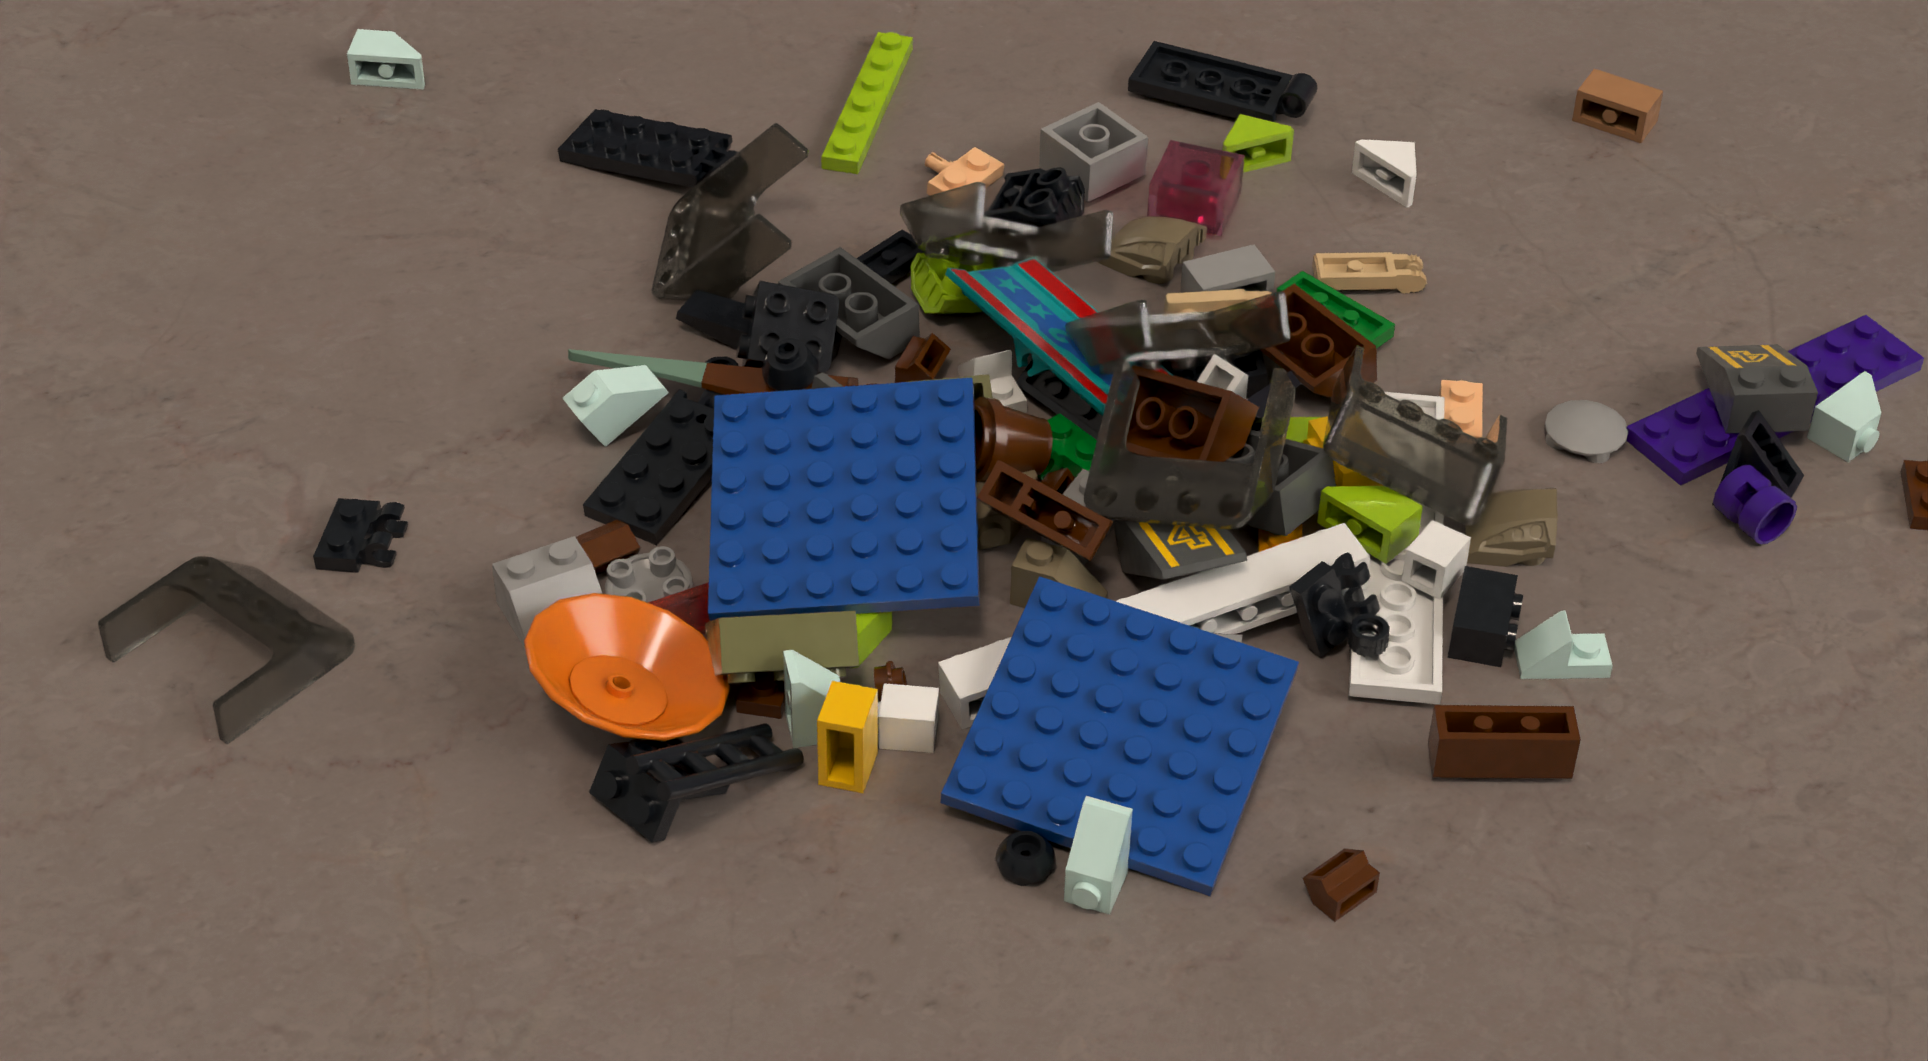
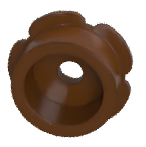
[874,661,907,702]

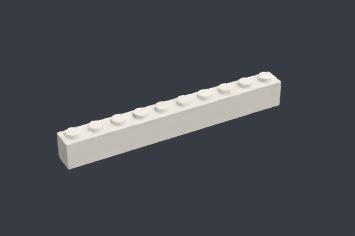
[938,523,1370,730]

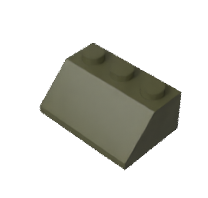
[705,611,859,683]

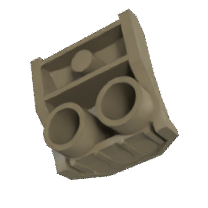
[1098,216,1207,284]
[1463,487,1558,567]

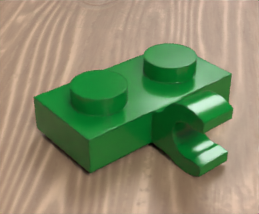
[1038,413,1117,480]

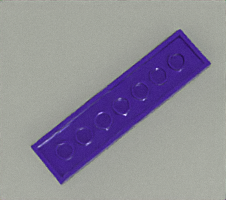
[1626,315,1924,486]

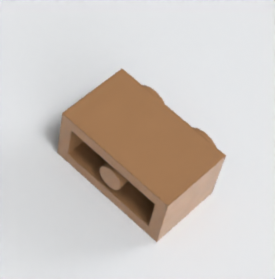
[1572,68,1663,143]

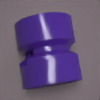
[1713,465,1797,545]

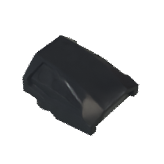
[982,167,1085,233]

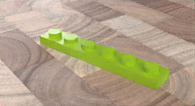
[821,32,913,174]

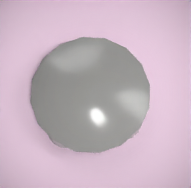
[1545,400,1628,463]
[605,546,693,612]

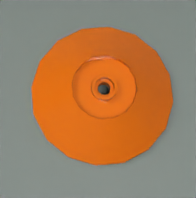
[524,593,730,741]

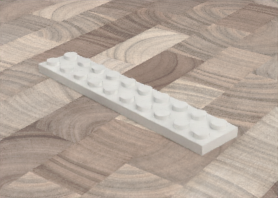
[1349,390,1445,705]

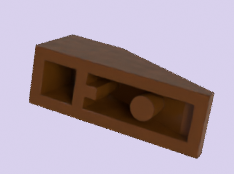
[977,460,1113,561]

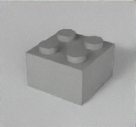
[1039,102,1148,202]

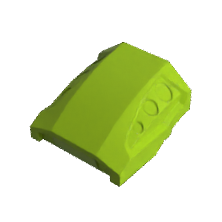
[911,245,997,314]

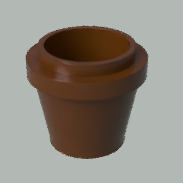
[974,397,1053,482]

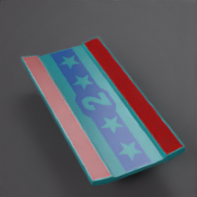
[945,257,1172,416]

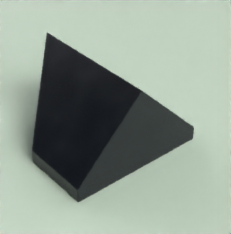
[1712,410,1804,505]

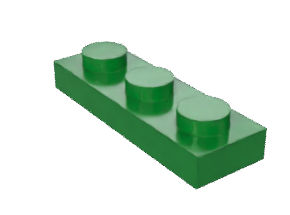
[1276,271,1395,349]

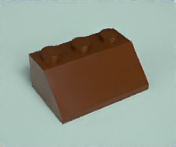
[1232,284,1377,401]
[1103,365,1259,475]

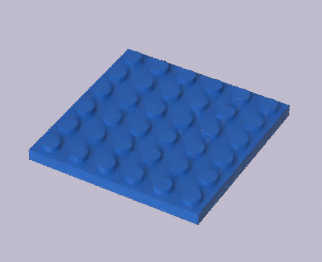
[708,378,980,621]
[940,576,1299,897]

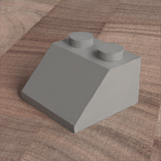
[492,536,603,648]

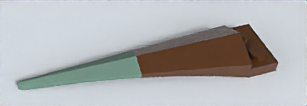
[568,349,877,395]

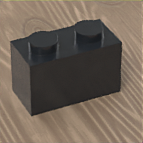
[1448,566,1523,667]

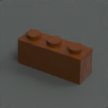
[1428,705,1581,779]

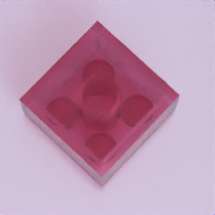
[1147,140,1245,236]

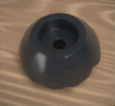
[995,831,1056,886]

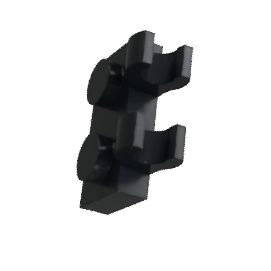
[313,498,408,572]
[1289,552,1380,658]

